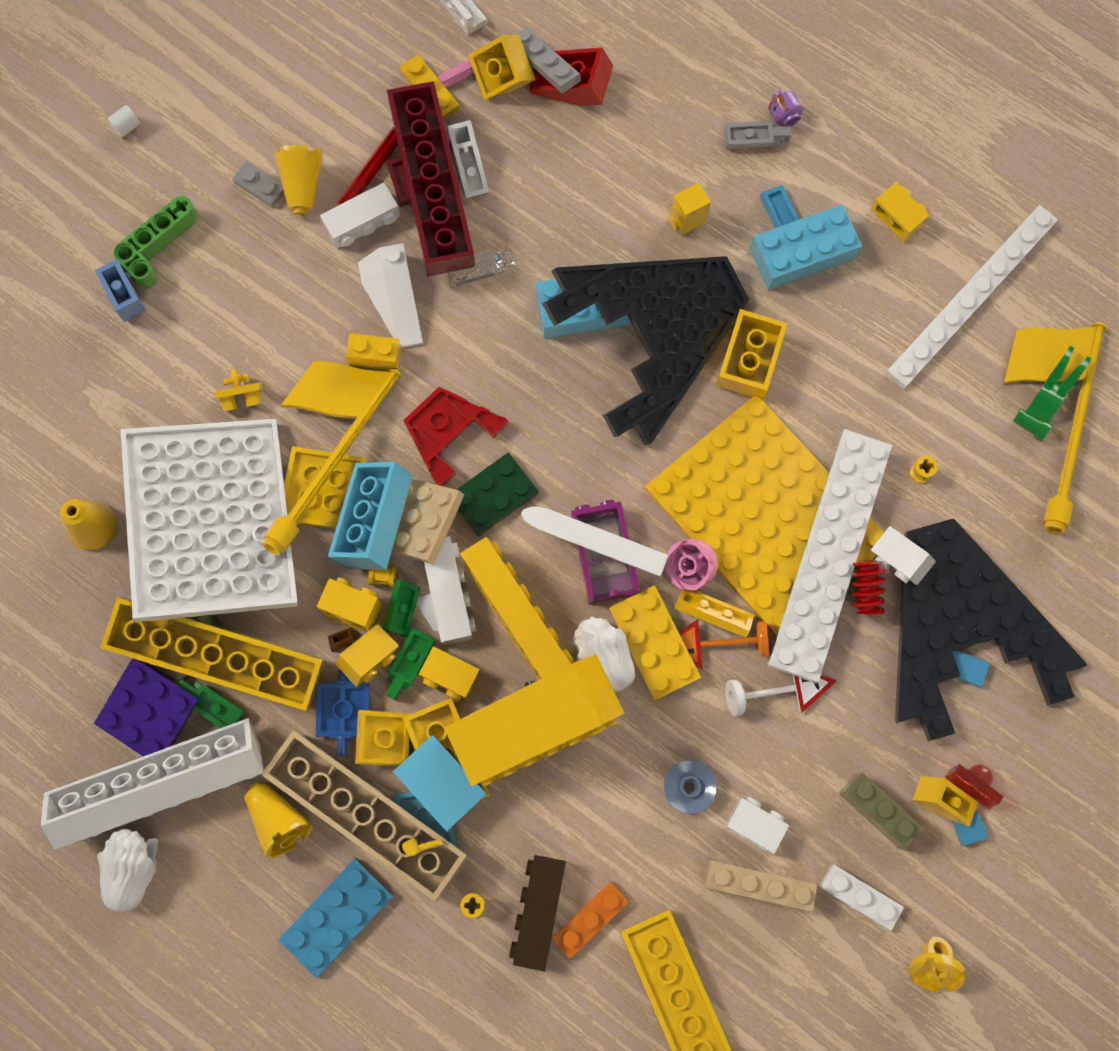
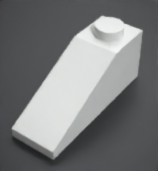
[445,120,489,198]

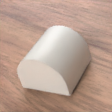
[108,105,141,138]

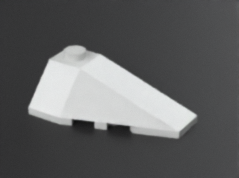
[358,243,423,348]

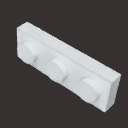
[819,864,904,931]

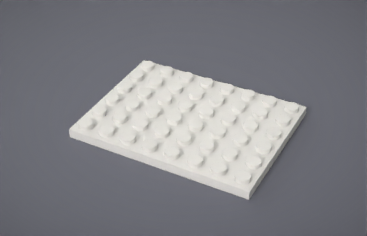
[120,419,297,622]

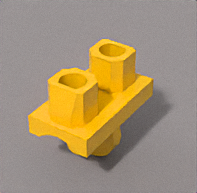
[214,368,263,411]

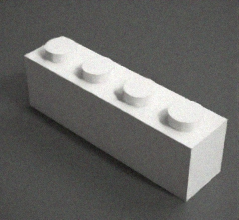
[424,536,476,646]

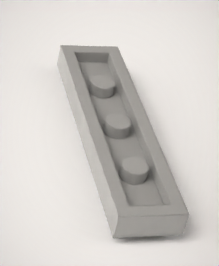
[516,28,581,93]

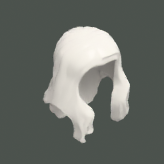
[573,616,635,692]
[97,829,158,912]

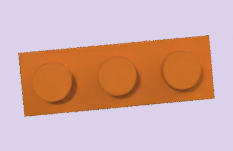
[552,882,629,959]

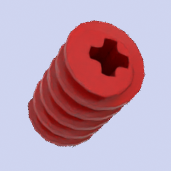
[851,560,886,615]

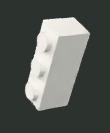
[320,183,400,249]

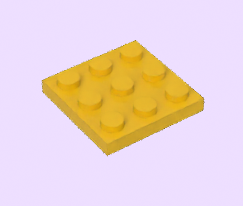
[284,446,367,530]

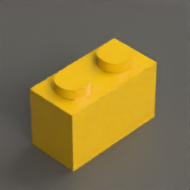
[668,182,711,236]
[870,182,930,243]
[346,333,402,371]
[336,624,399,687]
[419,646,481,701]

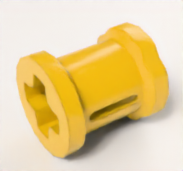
[909,455,938,484]
[368,565,397,588]
[460,893,486,918]

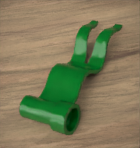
[1013,346,1092,442]

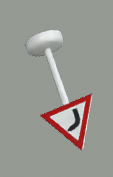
[725,674,837,717]

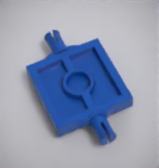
[316,669,370,755]

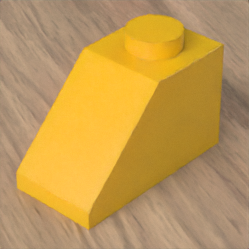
[912,776,978,826]

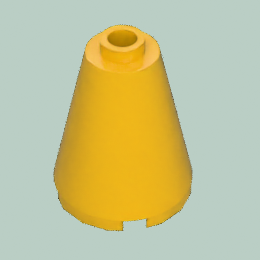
[274,145,323,215]
[60,499,117,550]
[244,782,313,859]

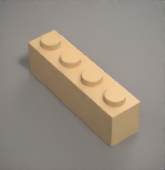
[702,860,818,912]

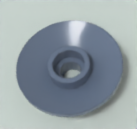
[664,760,717,814]

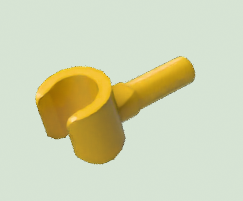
[402,838,442,857]

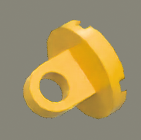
[909,937,965,992]

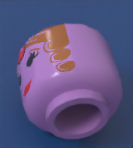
[768,90,804,127]

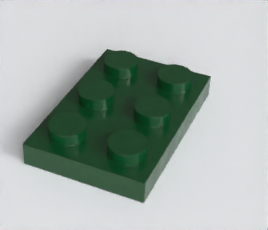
[457,452,539,537]

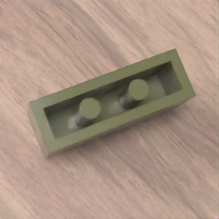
[839,772,923,849]

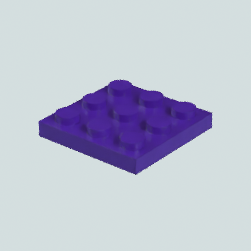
[94,658,201,756]

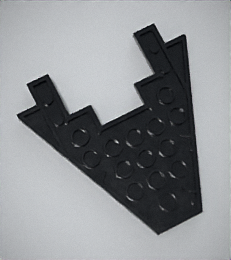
[542,256,749,445]
[895,518,1087,742]

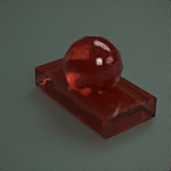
[945,764,1004,809]

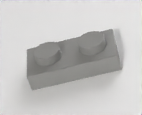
[232,161,284,208]

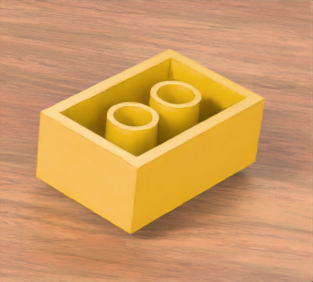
[716,309,788,400]

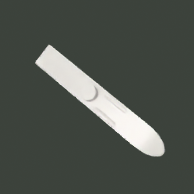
[521,507,668,577]

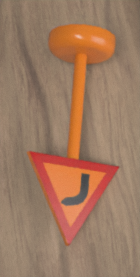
[679,619,770,670]

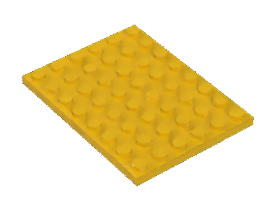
[644,396,884,637]

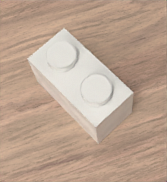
[871,526,936,585]
[724,797,789,854]

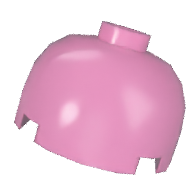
[666,539,718,591]

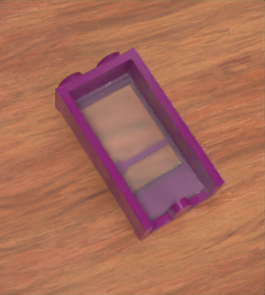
[571,500,640,604]

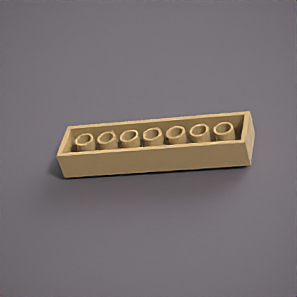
[261,730,469,901]

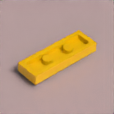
[399,54,460,121]
[674,589,755,638]

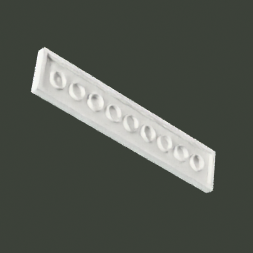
[767,429,892,683]

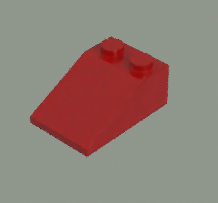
[529,47,613,106]

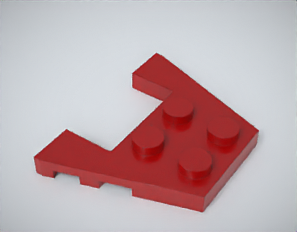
[403,387,509,486]

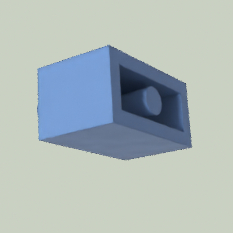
[95,259,146,322]

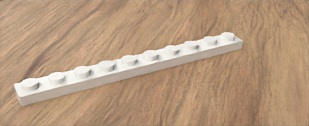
[885,205,1058,389]

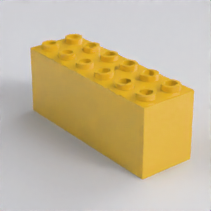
[444,654,624,787]

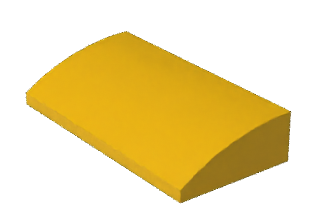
[403,698,491,802]

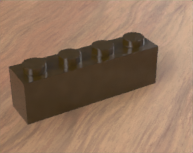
[509,855,566,972]

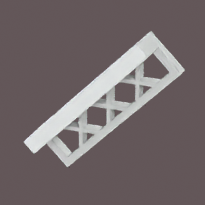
[440,0,487,36]

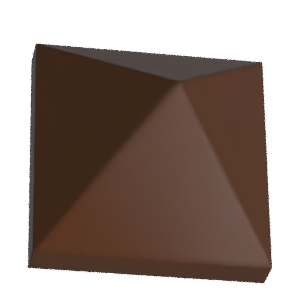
[328,627,356,653]

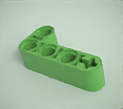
[113,196,198,289]

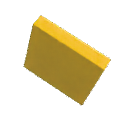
[355,710,411,766]

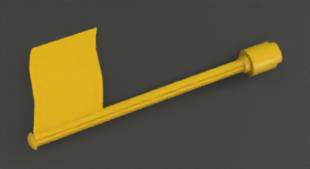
[1003,322,1107,534]
[262,361,401,556]

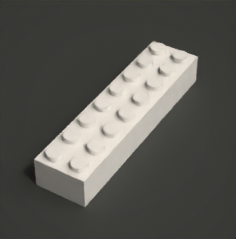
[40,718,263,850]

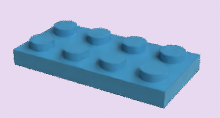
[278,858,394,978]

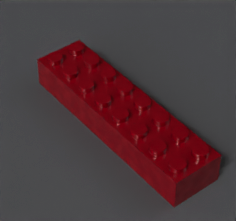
[387,81,475,277]

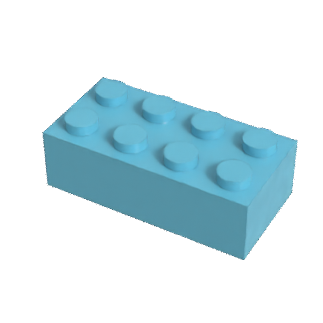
[749,204,862,290]
[535,279,632,339]
[328,462,413,570]

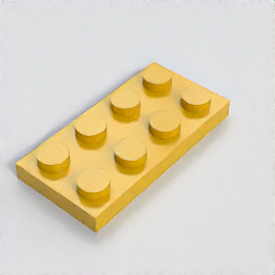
[609,585,701,701]

